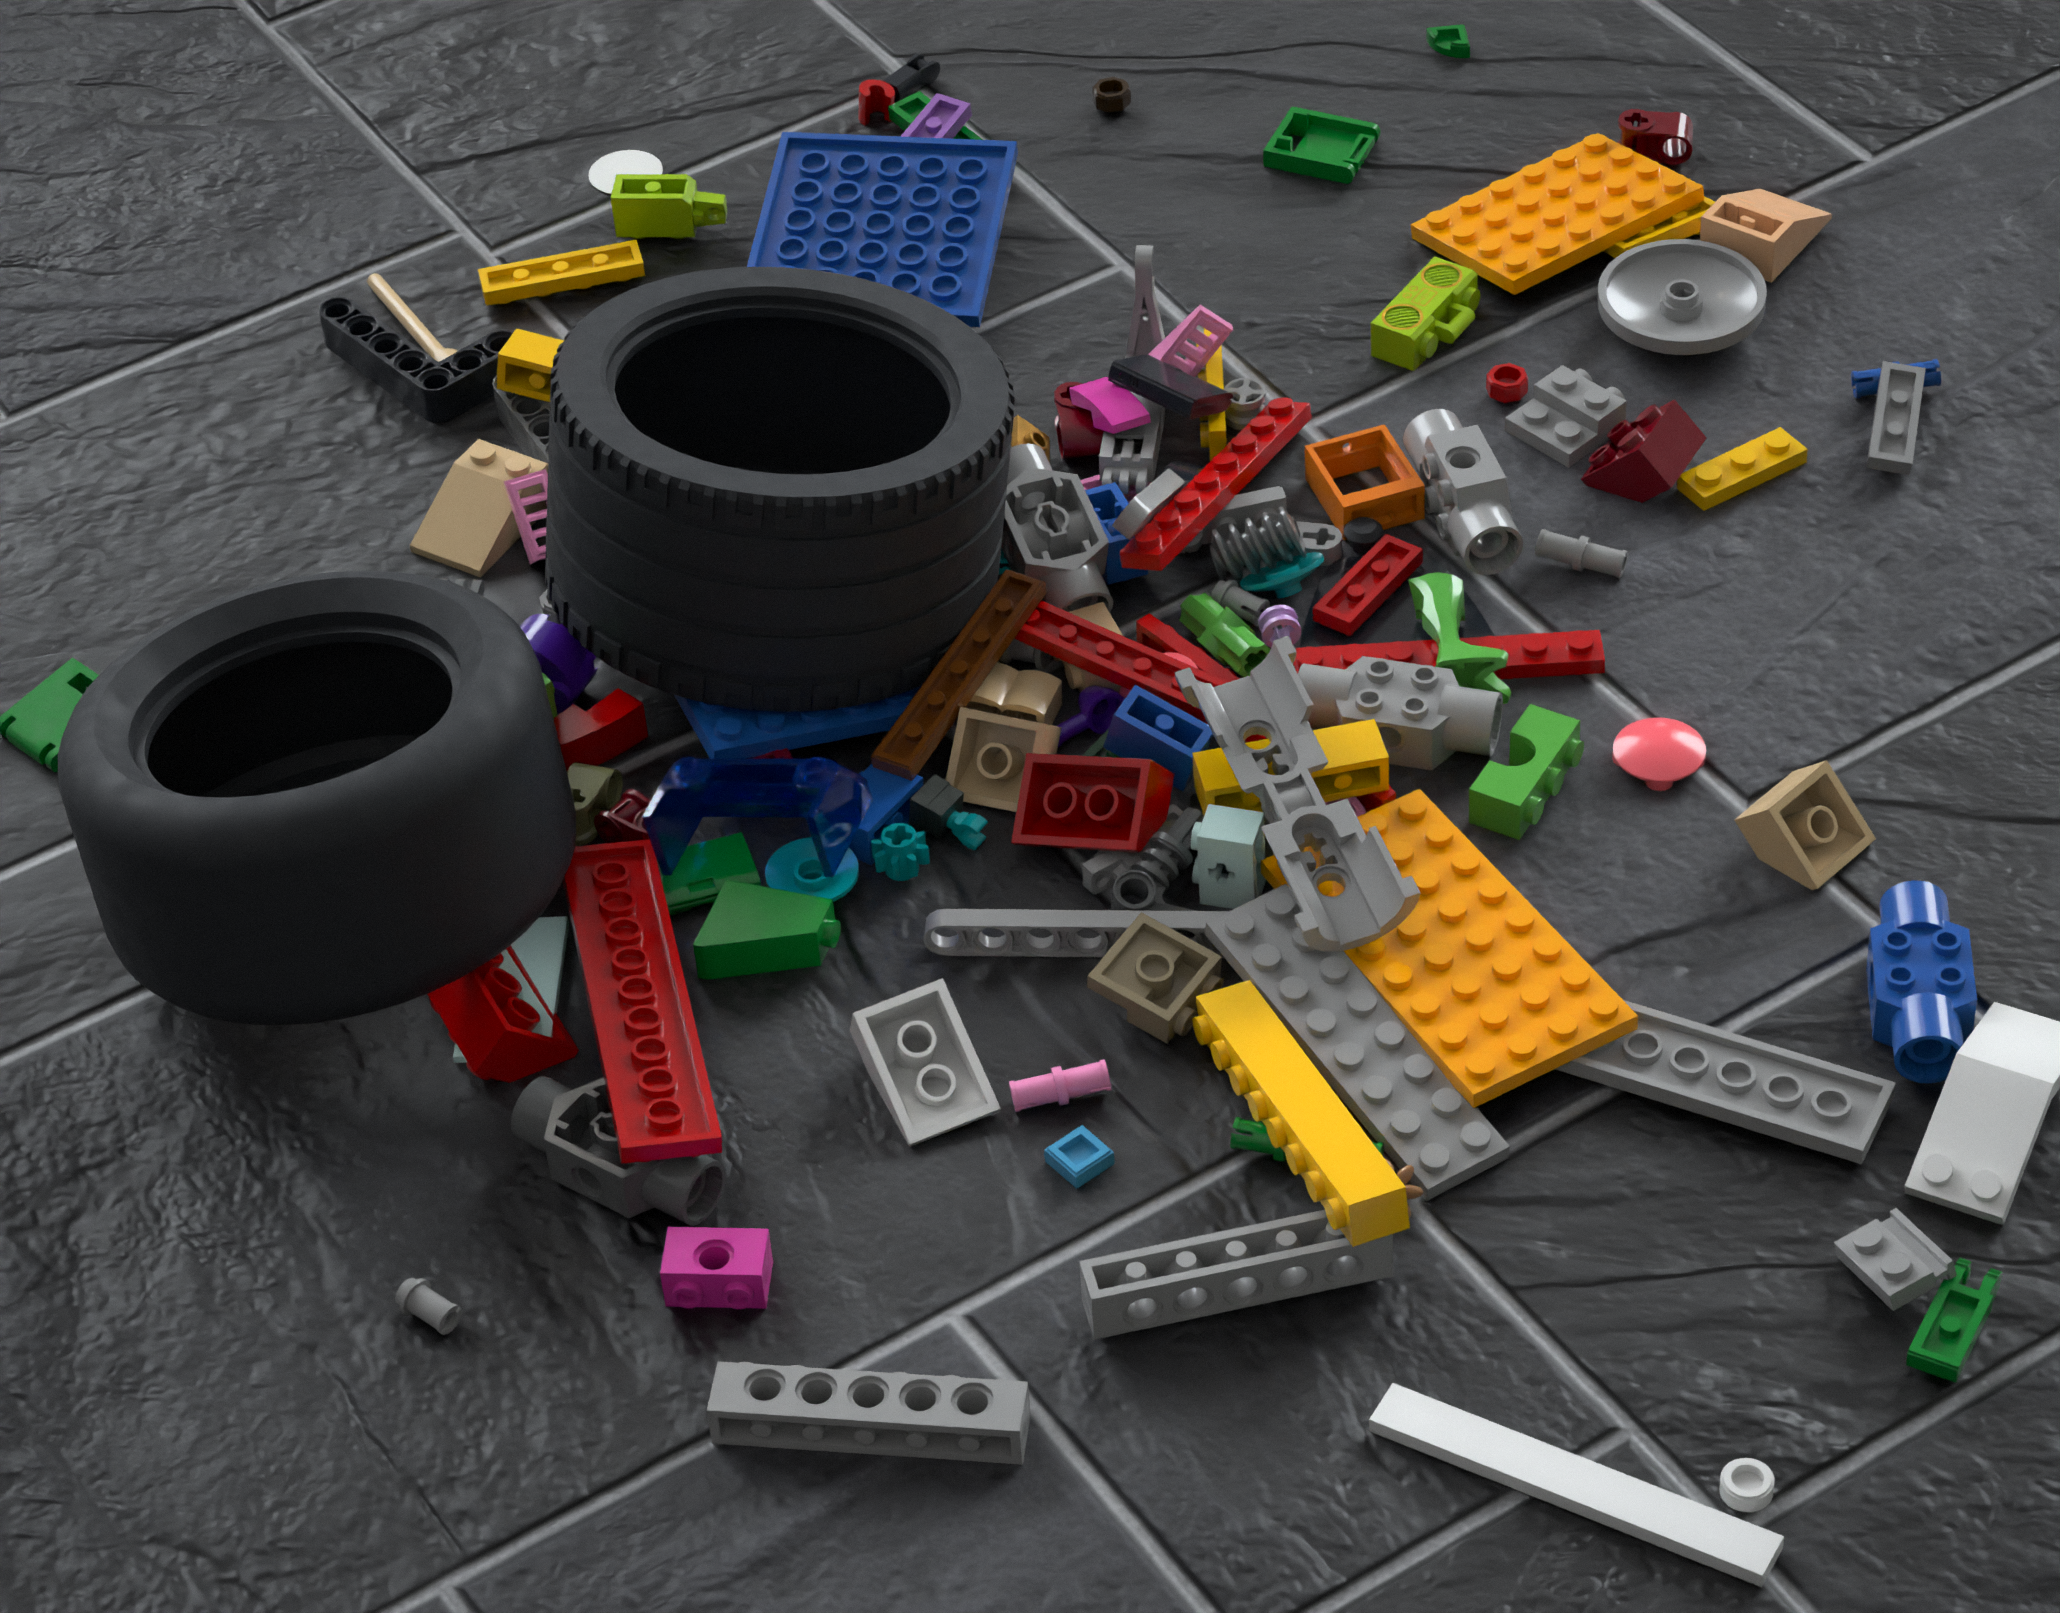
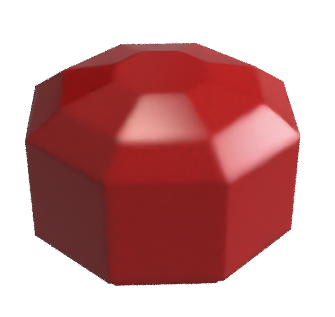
[1486,363,1528,403]

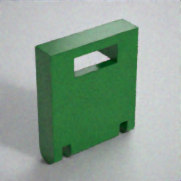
[1263,106,1381,184]
[0,657,99,772]

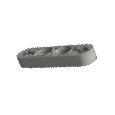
[1112,468,1186,540]

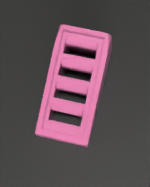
[1148,305,1233,377]
[504,469,548,564]

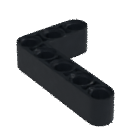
[318,297,513,423]

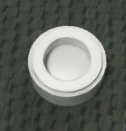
[1719,1458,1775,1512]

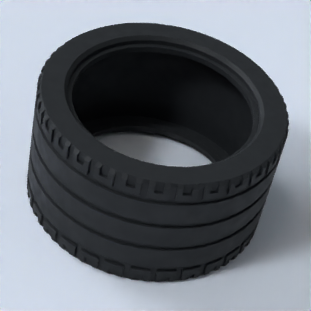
[545,267,1015,712]

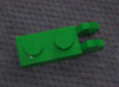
[1906,1258,2003,1383]

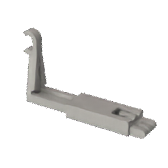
[1099,245,1165,494]

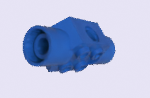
[1866,881,1977,1083]

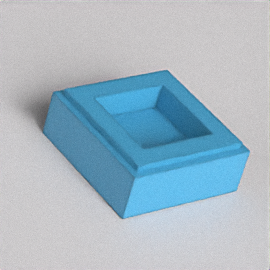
[1044,1125,1115,1189]

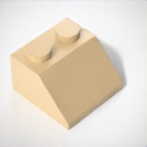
[946,707,1062,812]
[1734,760,1876,890]

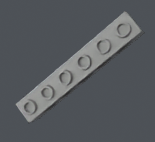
[1079,1210,1393,1340]
[707,1361,1031,1465]

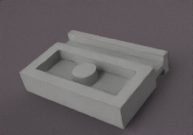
[1834,1208,1957,1311]

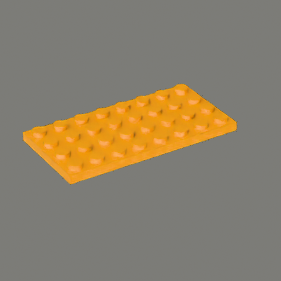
[1261,789,1638,1108]

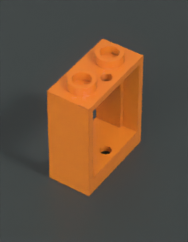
[1305,424,1425,541]

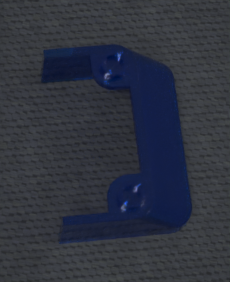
[642,757,873,877]

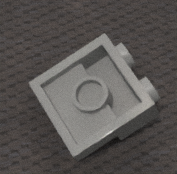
[1505,365,1627,468]

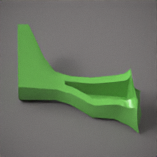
[1408,572,1511,704]

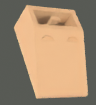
[1700,189,1832,283]

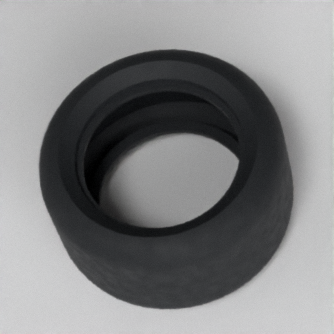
[58,571,576,1025]

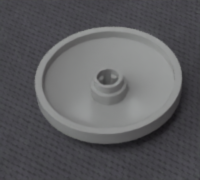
[1598,239,1767,355]

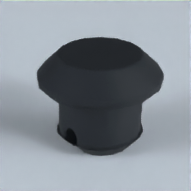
[1344,517,1383,555]

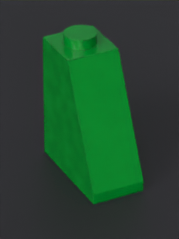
[693,880,841,980]

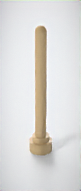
[367,273,457,362]

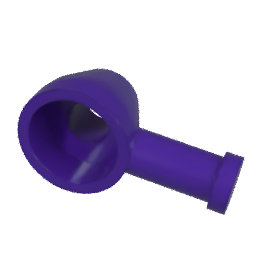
[1057,685,1125,749]

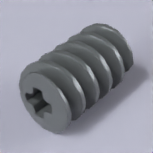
[1210,506,1307,582]

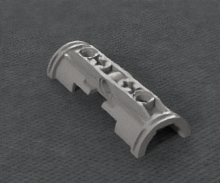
[1175,636,1421,952]

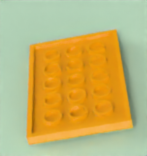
[1411,133,1704,295]

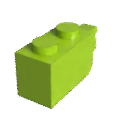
[611,174,727,239]

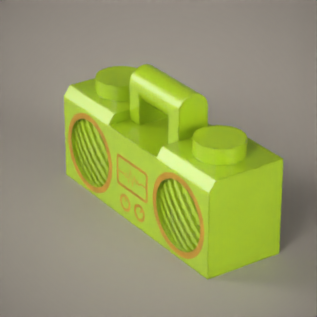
[1371,256,1480,371]

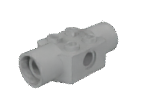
[1403,409,1523,575]
[1001,444,1113,613]
[1298,656,1503,770]

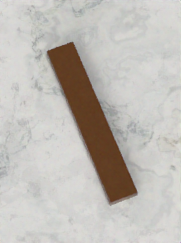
[871,569,1047,781]

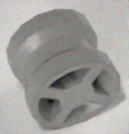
[1224,378,1266,430]

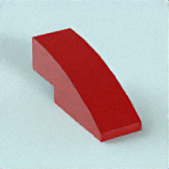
[553,688,648,771]

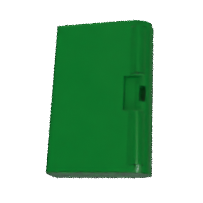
[655,832,761,916]

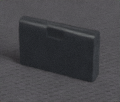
[1108,355,1233,419]

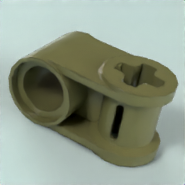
[567,762,623,846]

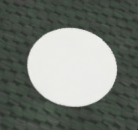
[588,150,663,194]

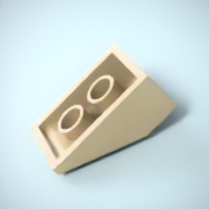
[410,439,548,577]

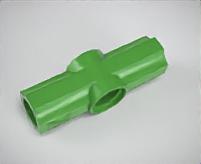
[1179,593,1271,678]

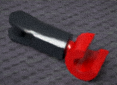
[858,53,940,126]

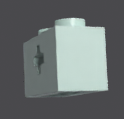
[1191,804,1266,909]

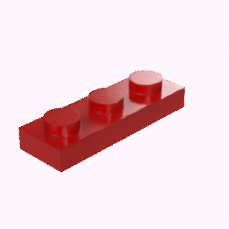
[1313,534,1423,636]

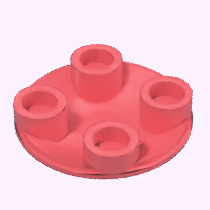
[1613,718,1706,791]

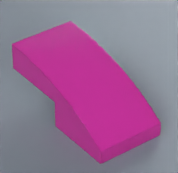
[1069,377,1151,434]

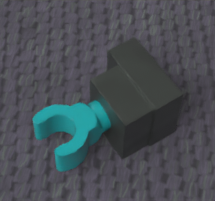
[908,774,988,850]

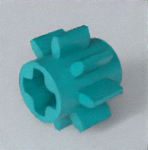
[871,823,930,881]

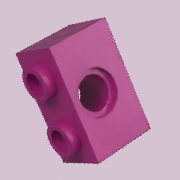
[660,1227,773,1309]

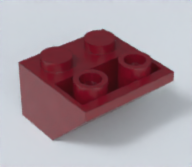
[1581,399,1707,503]

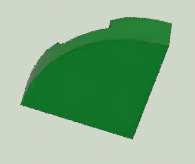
[1426,24,1470,58]

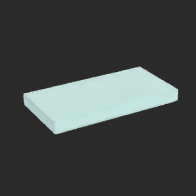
[453,916,569,1063]

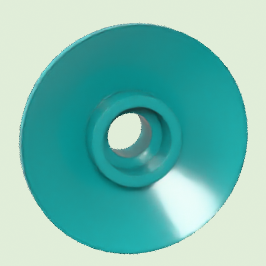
[1239,552,1324,598]
[765,837,859,902]

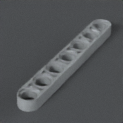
[923,909,1228,958]

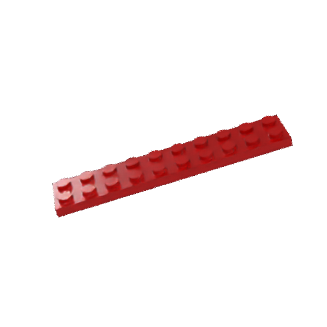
[563,839,722,1164]

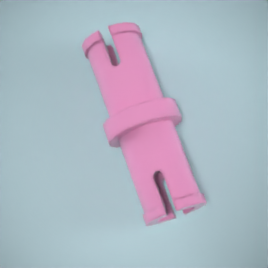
[1009,1059,1112,1112]

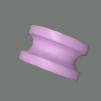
[1258,605,1301,648]

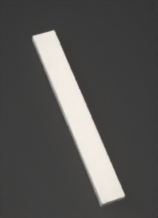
[1369,1383,1784,1587]

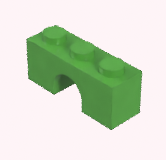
[1469,704,1584,840]

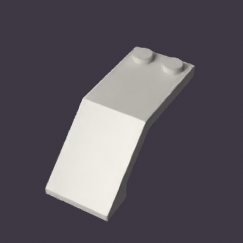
[1905,1002,2060,1225]

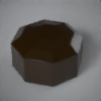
[1092,77,1131,113]

